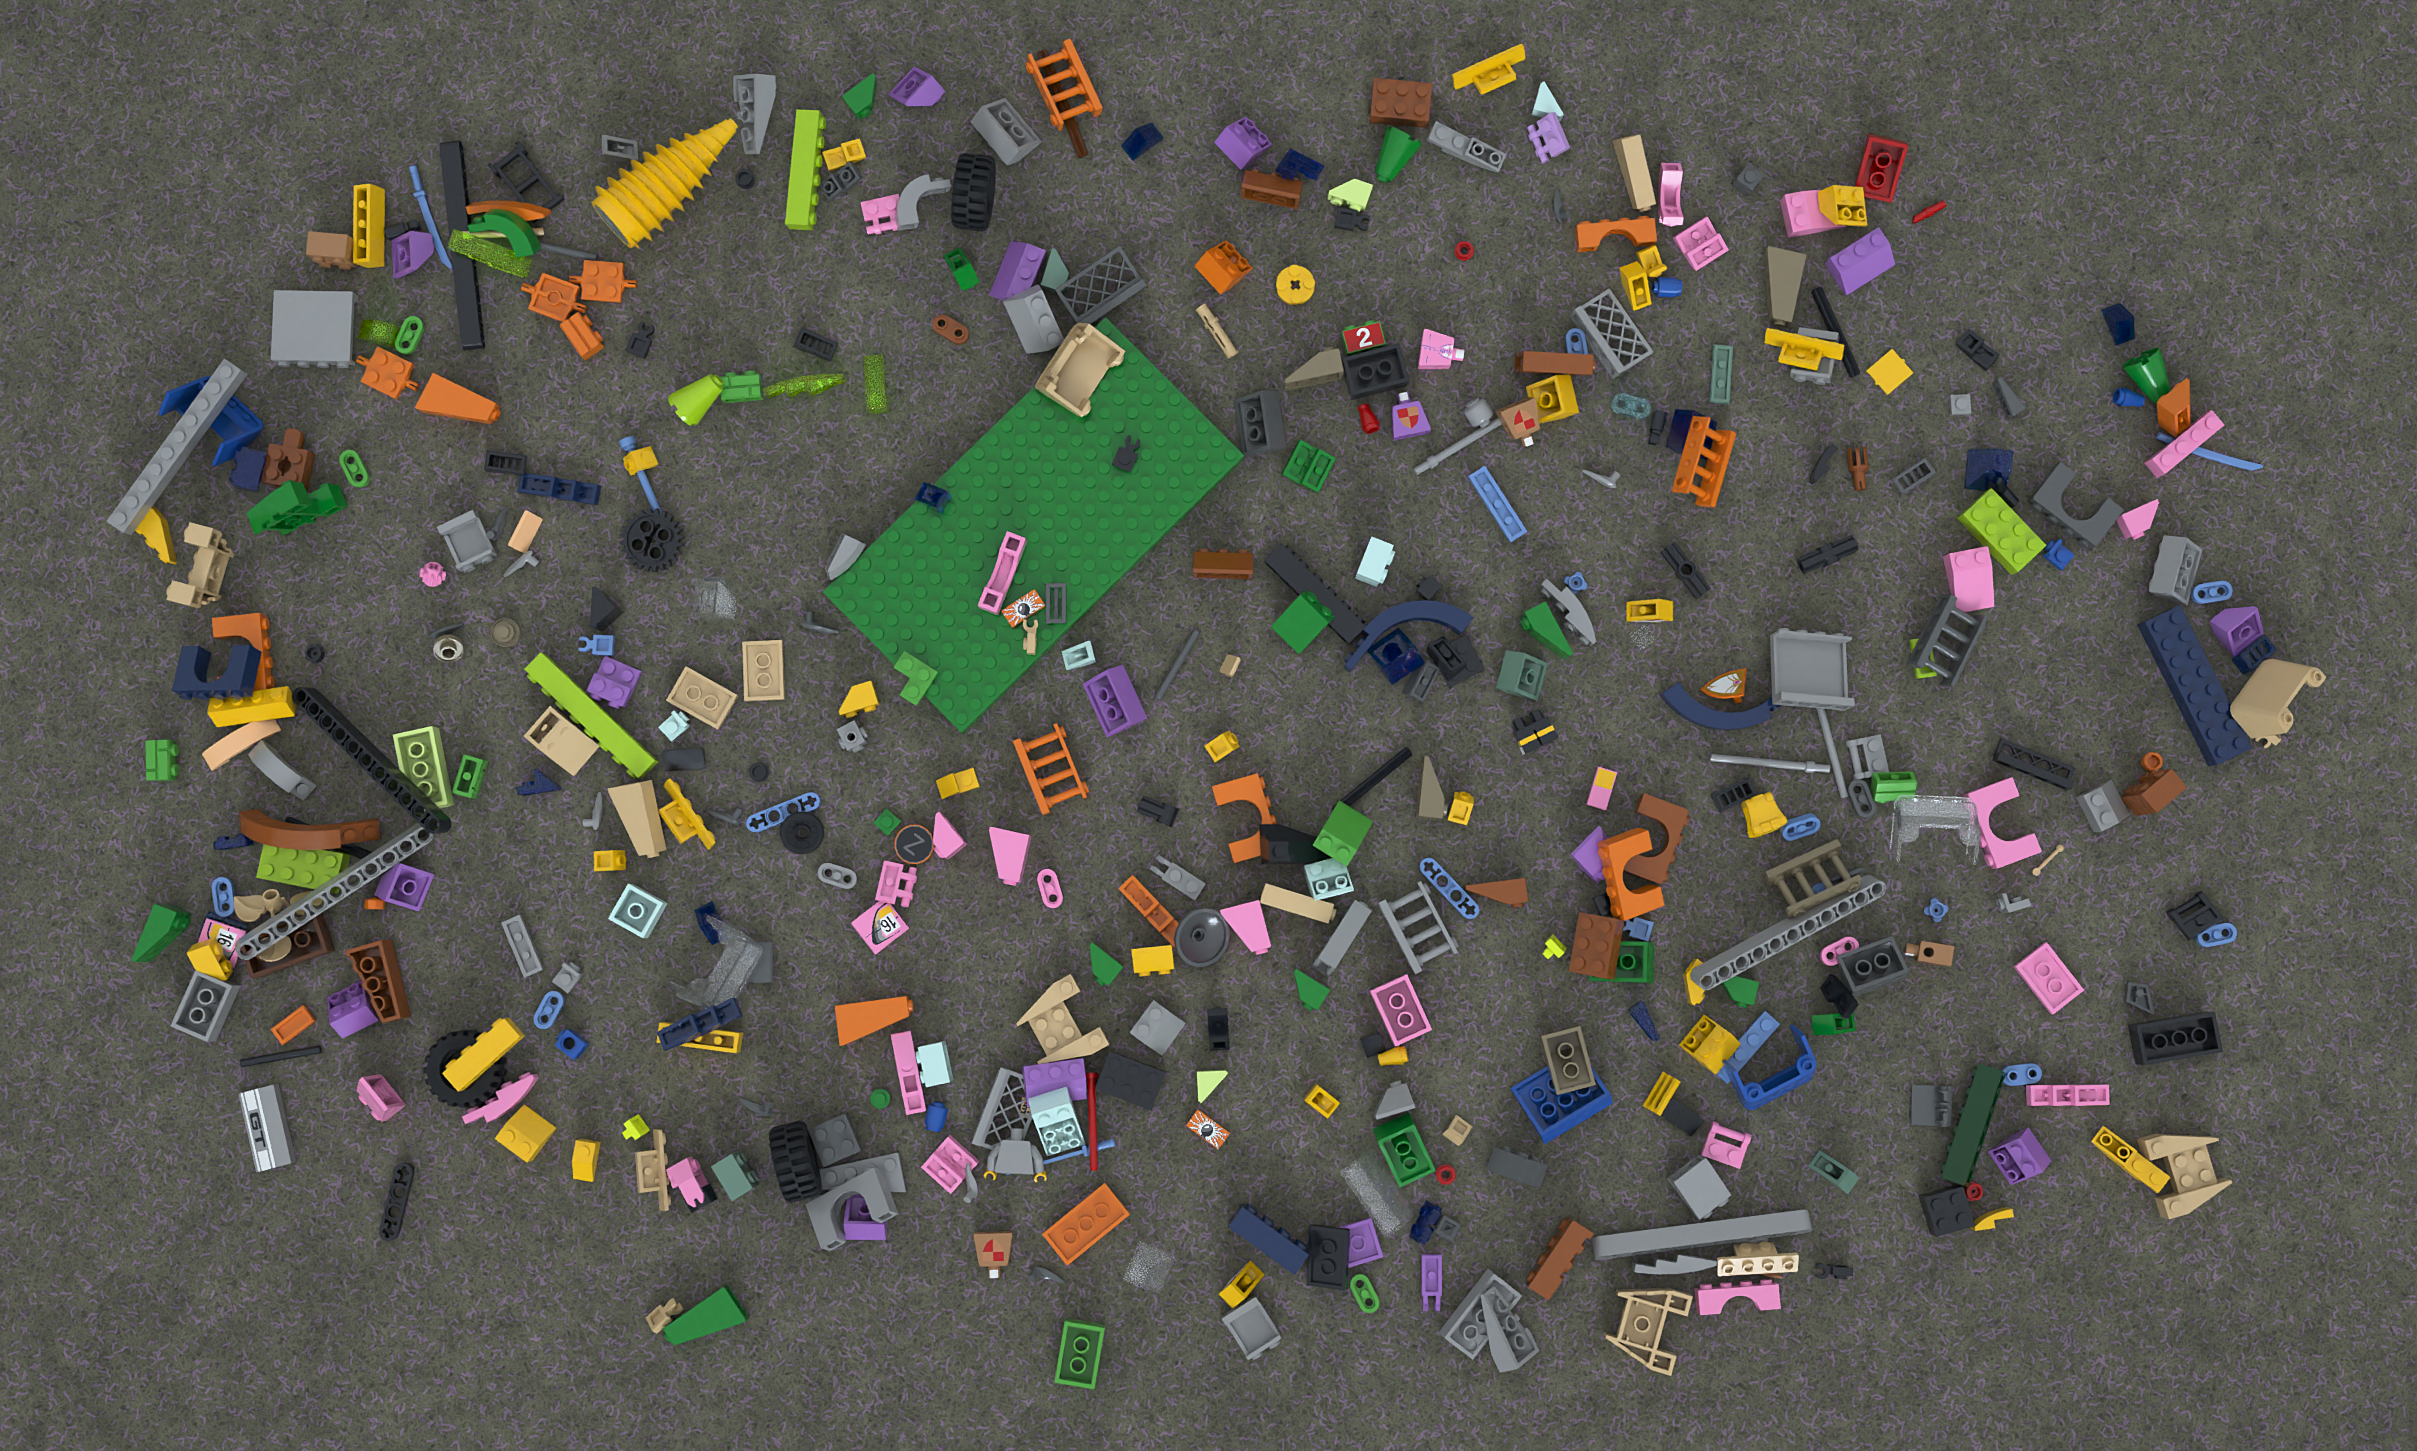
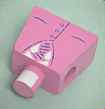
[1417,329,1464,369]

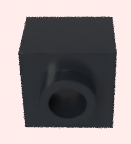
[1416,576,1442,600]

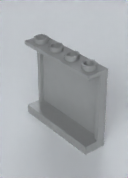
[271,290,358,368]
[1770,628,1855,711]

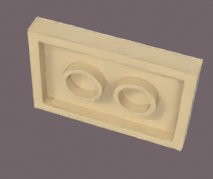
[742,640,785,702]
[666,666,738,730]

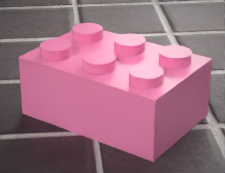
[1369,974,1432,1046]

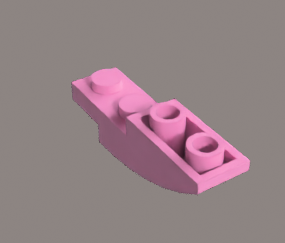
[891,1030,926,1115]
[462,1072,539,1124]

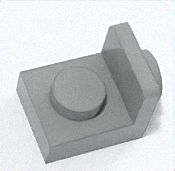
[1996,893,2031,913]
[552,961,584,993]

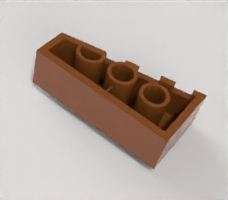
[344,939,411,1023]
[1525,1217,1594,1300]

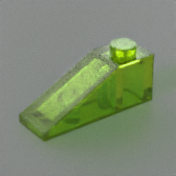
[864,354,889,414]

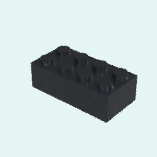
[2128,1011,2223,1065]

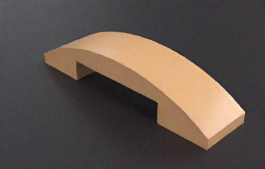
[202,719,281,771]

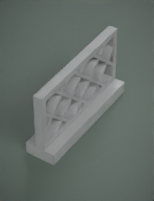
[1569,288,1653,379]
[971,1066,1032,1150]

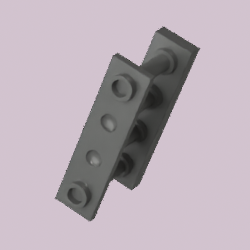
[1907,594,1988,687]

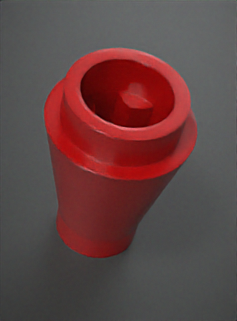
[1357,403,1380,434]

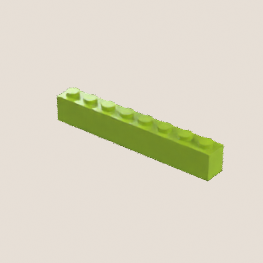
[524,652,658,779]

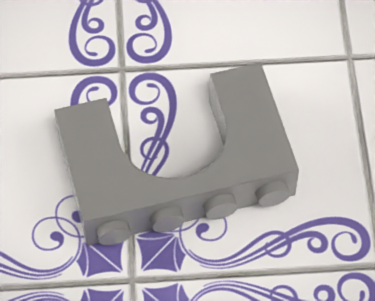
[805,1167,898,1251]

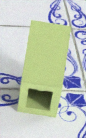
[1328,179,1373,212]

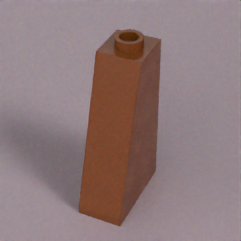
[1514,351,1596,376]

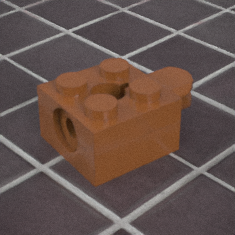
[261,428,316,493]

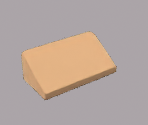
[508,510,543,553]

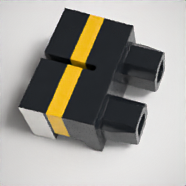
[1512,709,1559,755]

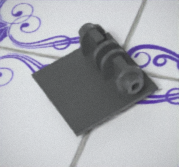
[1911,1085,1952,1127]

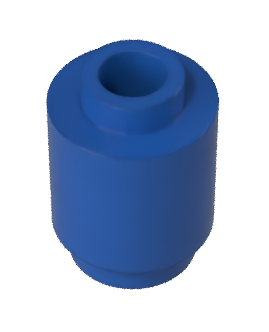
[1652,277,1682,297]
[925,1101,948,1132]

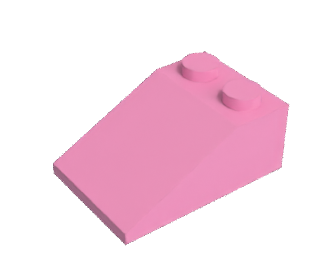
[1780,190,1846,238]
[1943,546,1994,612]
[356,1074,406,1122]

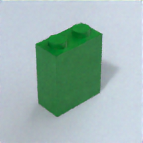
[1271,590,1335,654]

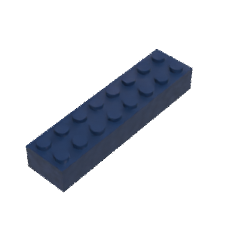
[2137,605,2252,766]

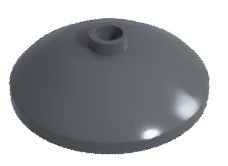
[1174,907,1230,967]

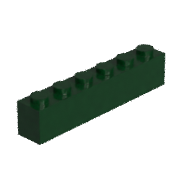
[1940,1063,2006,1188]

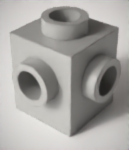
[836,720,868,753]

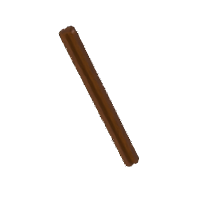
[1037,49,1088,158]

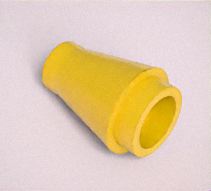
[1378,1045,1409,1066]

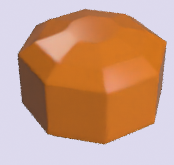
[2141,752,2163,771]
[364,897,385,909]

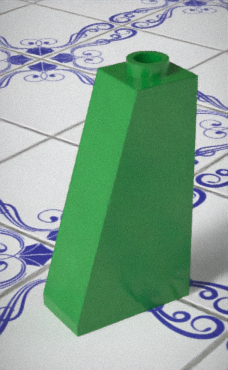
[663,1285,749,1345]

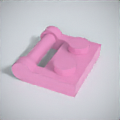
[1701,1121,1751,1169]

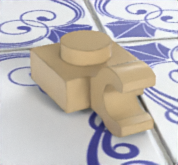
[1023,619,1038,655]
[645,1298,683,1334]

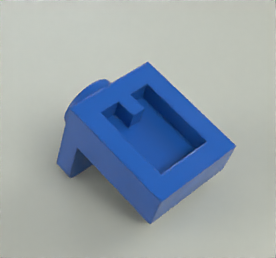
[2042,538,2074,571]

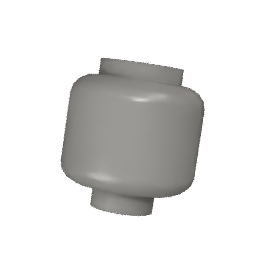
[1464,397,1493,428]

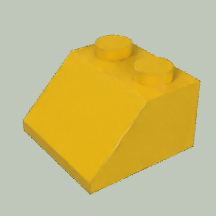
[1526,375,1579,424]
[1131,945,1174,977]
[495,1104,556,1162]

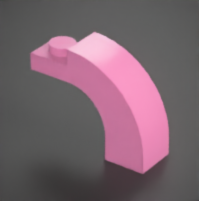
[1658,163,1683,226]

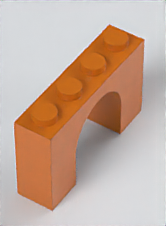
[212,613,275,691]
[1212,773,1276,863]
[1597,828,1665,921]

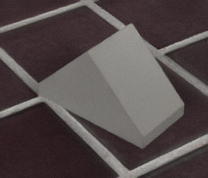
[602,135,638,163]

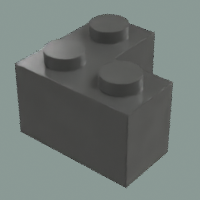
[1486,1145,1548,1188]

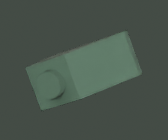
[1041,248,1072,296]
[1808,1150,1859,1194]

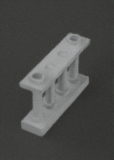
[1377,881,1459,974]

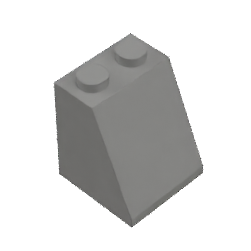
[1667,1155,1731,1220]

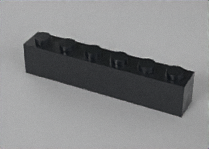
[1264,543,1366,645]

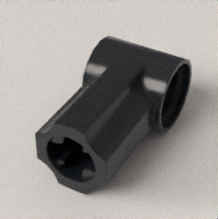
[1137,796,1179,827]

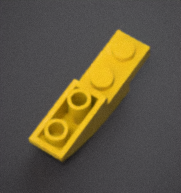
[2091,1126,2171,1193]

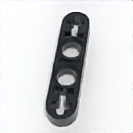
[379,1163,415,1241]

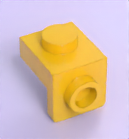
[1636,244,1667,278]
[623,446,658,476]

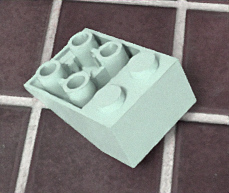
[1028,1087,1085,1156]

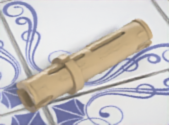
[1196,303,1238,359]

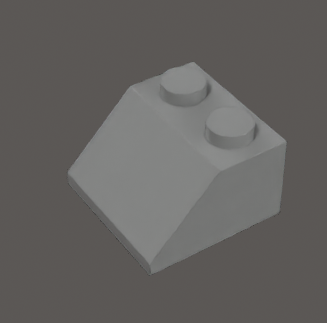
[2076,779,2130,832]
[1130,1000,1186,1055]

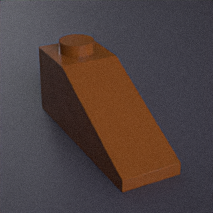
[1464,878,1528,908]

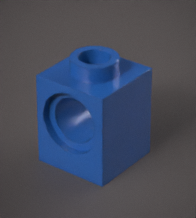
[554,1029,590,1060]

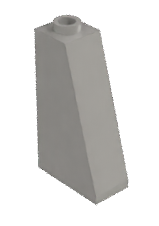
[1311,900,1372,977]

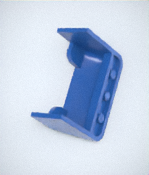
[158,376,263,467]
[1722,1024,1816,1110]

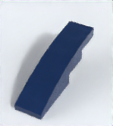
[517,473,601,505]
[657,997,743,1051]

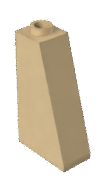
[1612,134,1656,212]
[608,780,667,858]
[1259,883,1336,923]

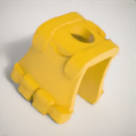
[1741,792,1788,838]

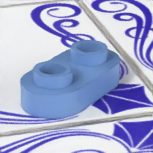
[1565,328,1588,354]
[2191,581,2233,604]
[1780,813,1820,841]
[211,877,236,917]
[2195,923,2237,947]
[533,991,565,1029]
[2002,1063,2042,1086]

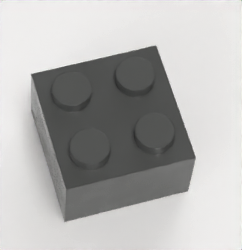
[808,1112,864,1167]

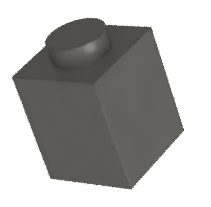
[1732,164,1764,197]

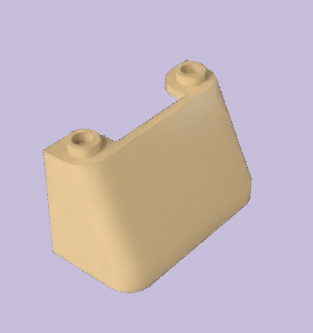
[1035,323,1125,417]
[2230,659,2326,739]

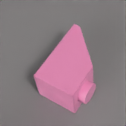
[2117,499,2159,540]

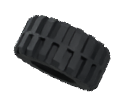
[951,153,996,232]
[423,1030,507,1108]
[769,1120,822,1203]

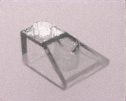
[692,577,736,620]
[1122,1239,1176,1294]

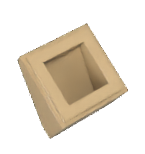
[1220,655,1241,678]
[1443,1115,1473,1146]

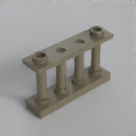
[1765,839,1861,919]

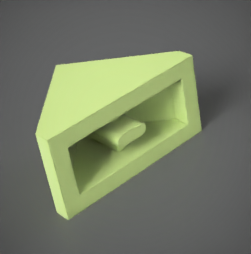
[1197,1070,1228,1103]

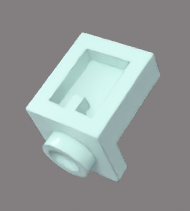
[658,710,690,742]

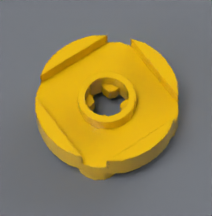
[1276,265,1315,305]

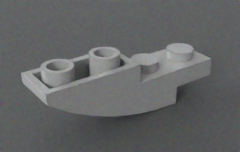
[1426,121,1506,173]
[1539,579,1596,646]

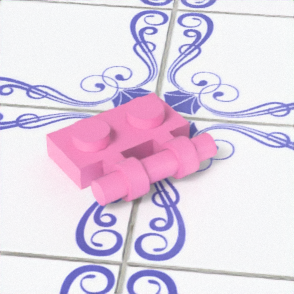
[861,194,900,235]
[875,860,917,907]

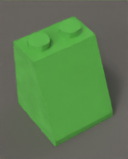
[1313,800,1373,866]

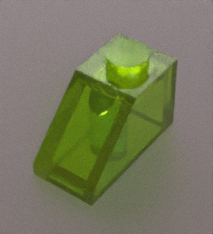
[357,319,400,348]

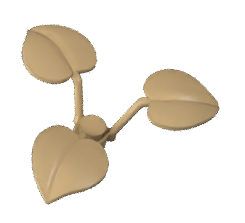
[234,889,322,962]

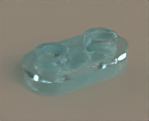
[1611,393,1651,419]

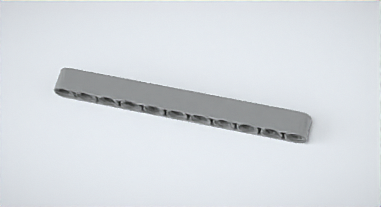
[235,823,433,960]
[1690,875,1886,990]
[1591,1210,1812,1260]

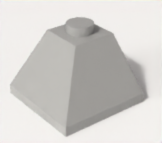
[1373,1080,1415,1120]

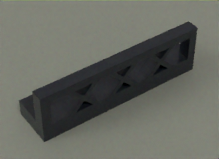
[1992,738,2075,790]

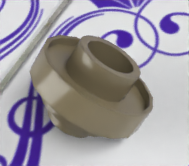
[490,618,521,648]
[433,635,463,662]

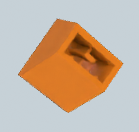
[1194,240,1253,295]
[2157,378,2191,438]

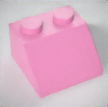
[933,812,967,859]

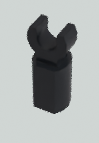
[384,219,422,240]
[1648,410,1668,446]
[1987,477,2019,508]

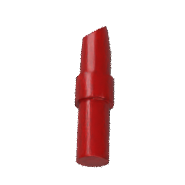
[1912,200,1946,223]

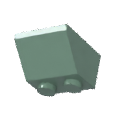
[1496,650,1548,701]

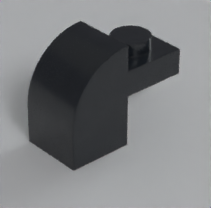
[1207,1007,1230,1051]

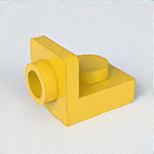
[1205,730,1240,762]
[1448,792,1474,825]
[594,850,626,871]

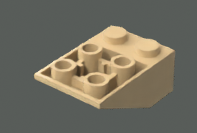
[524,706,600,776]

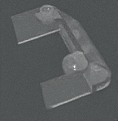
[1890,795,1980,865]
[667,915,764,1008]

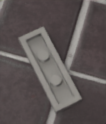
[501,915,544,978]

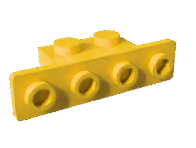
[1452,44,1525,95]
[1765,328,1844,371]
[659,778,715,850]

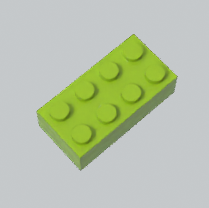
[1957,488,2046,575]
[256,844,350,893]

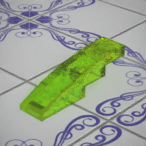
[447,229,533,278]
[763,374,846,399]

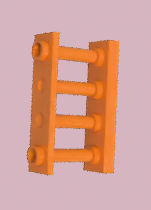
[1025,39,1103,131]
[1671,416,1736,508]
[1013,723,1089,816]

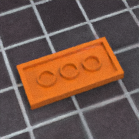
[1042,1183,1130,1266]

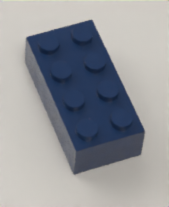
[1228,1203,1309,1275]

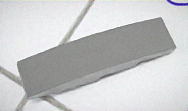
[1631,1253,1717,1274]

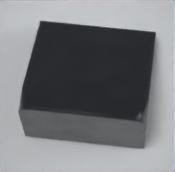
[1360,1032,1386,1058]

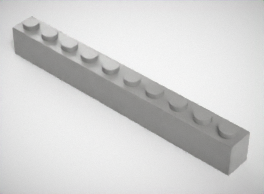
[107,359,248,535]

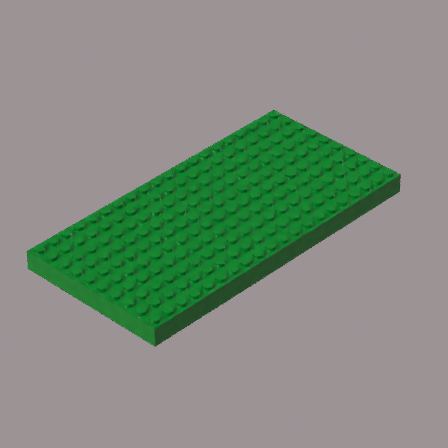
[823,317,1244,734]

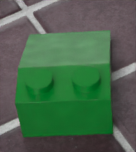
[1519,601,1573,660]
[131,904,191,962]
[1589,941,1654,983]
[1373,1113,1436,1188]

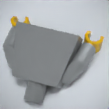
[984,1128,1046,1182]

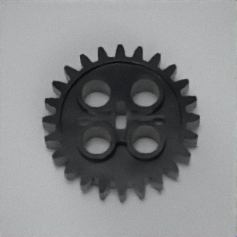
[620,508,685,572]

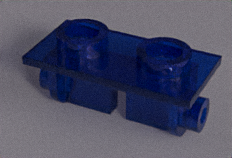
[1409,1200,1442,1245]

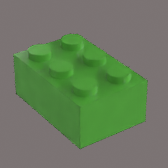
[1054,1318,1106,1389]

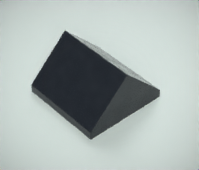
[590,587,623,631]

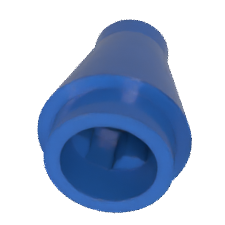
[2112,387,2145,407]

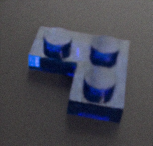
[1275,148,1325,180]

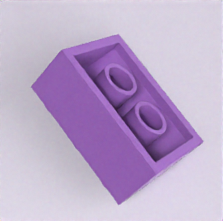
[1825,227,1895,296]
[989,241,1047,301]
[1083,665,1147,738]
[1021,1058,1087,1107]

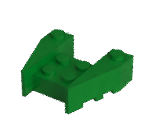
[246,480,348,536]

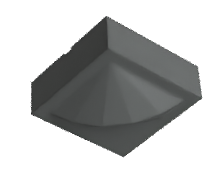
[1434,1215,1462,1243]

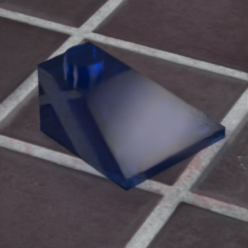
[1964,448,2014,491]

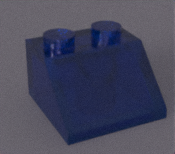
[1666,409,1717,460]
[1367,628,1424,685]

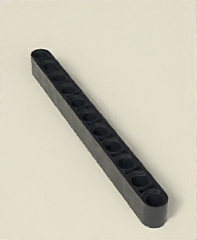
[439,140,485,351]
[292,687,452,834]

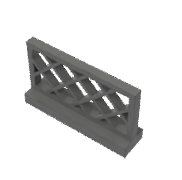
[1054,245,1147,324]

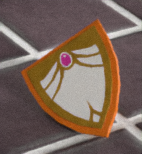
[1700,668,1747,704]

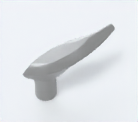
[1582,469,1620,488]
[503,551,539,577]
[583,792,603,830]
[963,1164,978,1203]

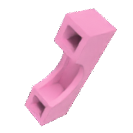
[2145,410,2224,478]
[978,531,1027,615]
[1694,1279,1781,1315]

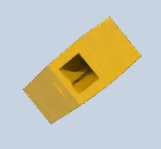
[135,506,177,565]

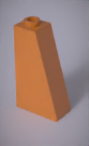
[415,373,501,424]
[835,996,914,1046]

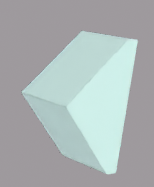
[1532,82,1564,121]
[1061,641,1096,670]

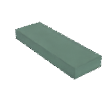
[1709,344,1733,405]

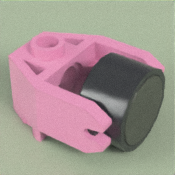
[666,1157,718,1214]

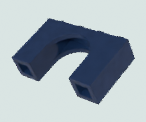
[172,645,262,700]

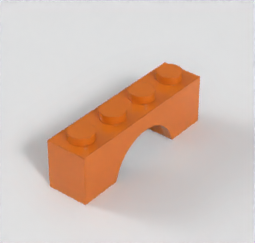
[1574,216,1657,252]

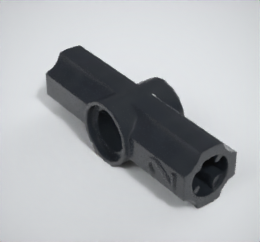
[1797,535,1859,574]
[1660,542,1711,599]

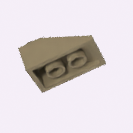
[1284,347,1344,391]
[1415,756,1448,820]
[1538,1025,1596,1095]

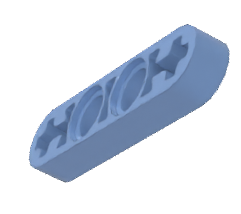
[746,792,821,833]
[1419,858,1479,919]

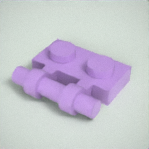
[1527,112,1570,163]

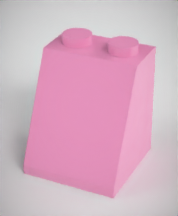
[989,827,1031,886]
[1220,900,1271,955]

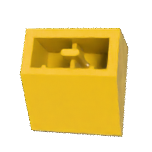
[1817,185,1867,227]
[1679,1015,1741,1075]

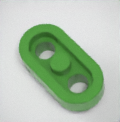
[395,316,425,355]
[339,450,370,488]
[1350,1273,1379,1313]

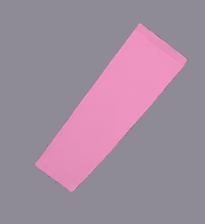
[2026,1084,2110,1106]

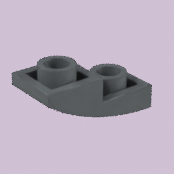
[819,162,863,201]

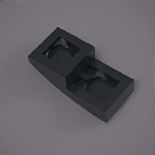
[1956,329,2000,371]
[1809,443,1838,484]
[1820,974,1859,1018]

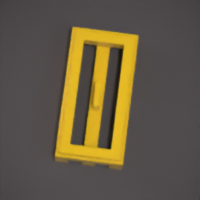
[1643,1072,1680,1116]

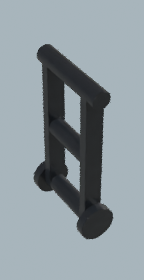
[488,141,565,223]

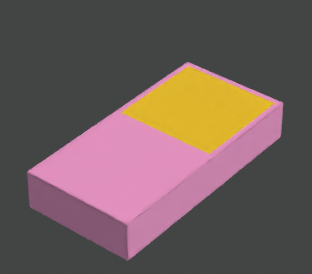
[1586,767,1617,810]

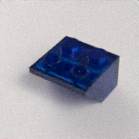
[229,446,267,493]

